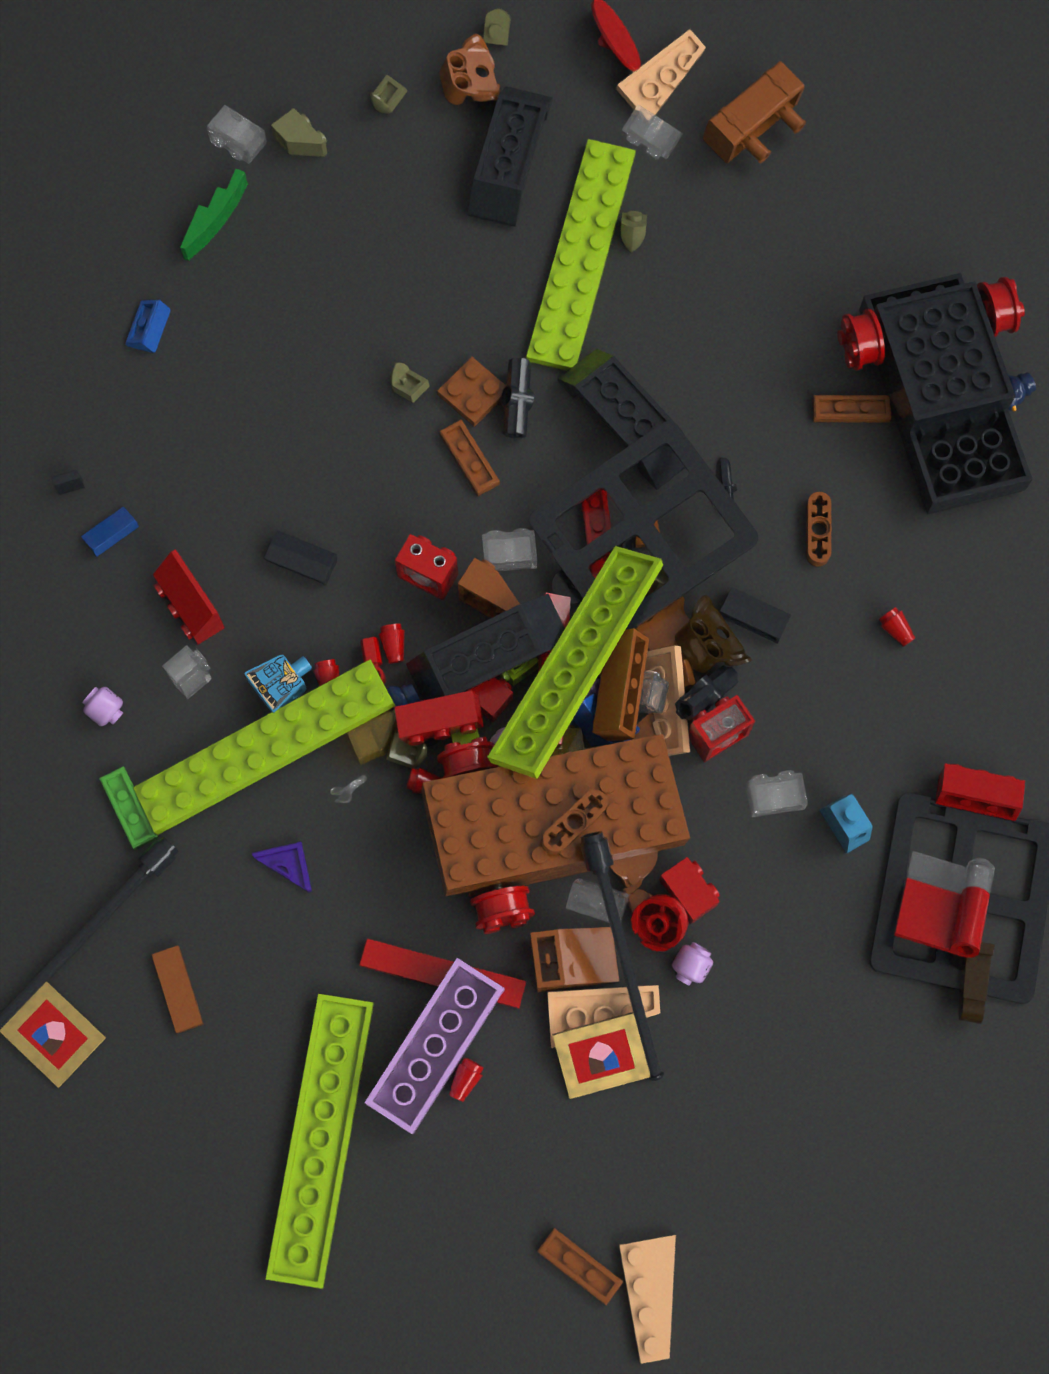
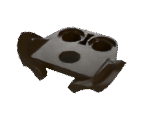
[675,595,752,673]

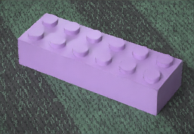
[365,958,505,1134]

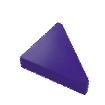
[252,842,312,892]

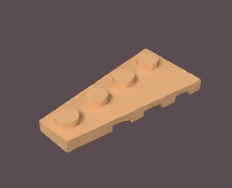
[616,29,706,126]
[642,646,690,756]
[547,985,660,1048]
[619,1235,676,1364]

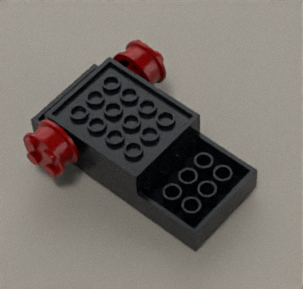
[837,273,1033,515]

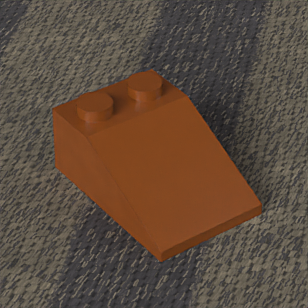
[458,558,520,618]

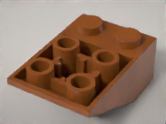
[530,927,619,992]

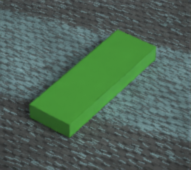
[99,766,159,850]

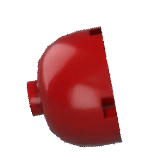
[631,894,688,951]

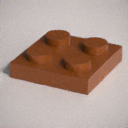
[437,357,506,427]

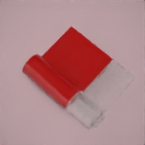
[894,851,995,958]

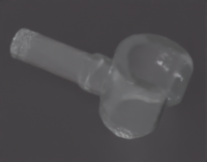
[331,775,367,803]

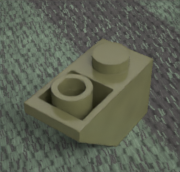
[271,108,328,157]

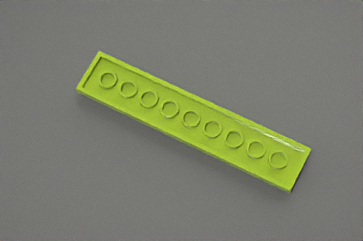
[526,139,636,371]
[488,546,663,779]
[133,659,395,835]
[266,994,374,1289]

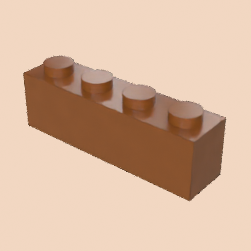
[592,628,649,741]

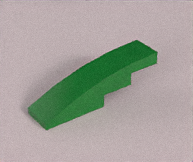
[180,169,248,261]

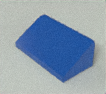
[125,300,170,353]
[81,506,139,557]

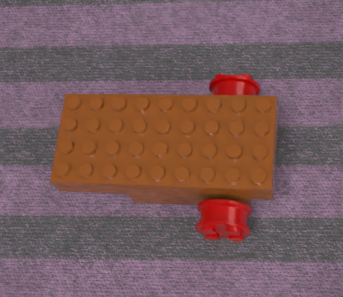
[421,734,690,934]

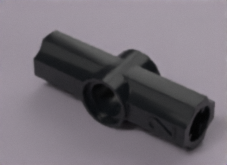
[501,358,534,438]
[675,665,739,721]

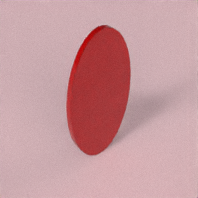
[591,0,641,72]

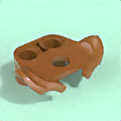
[439,34,500,105]

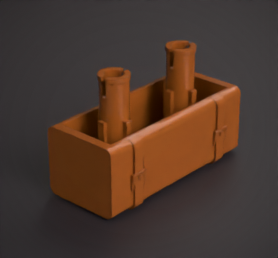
[703,61,806,164]

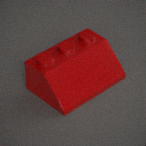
[153,549,225,645]

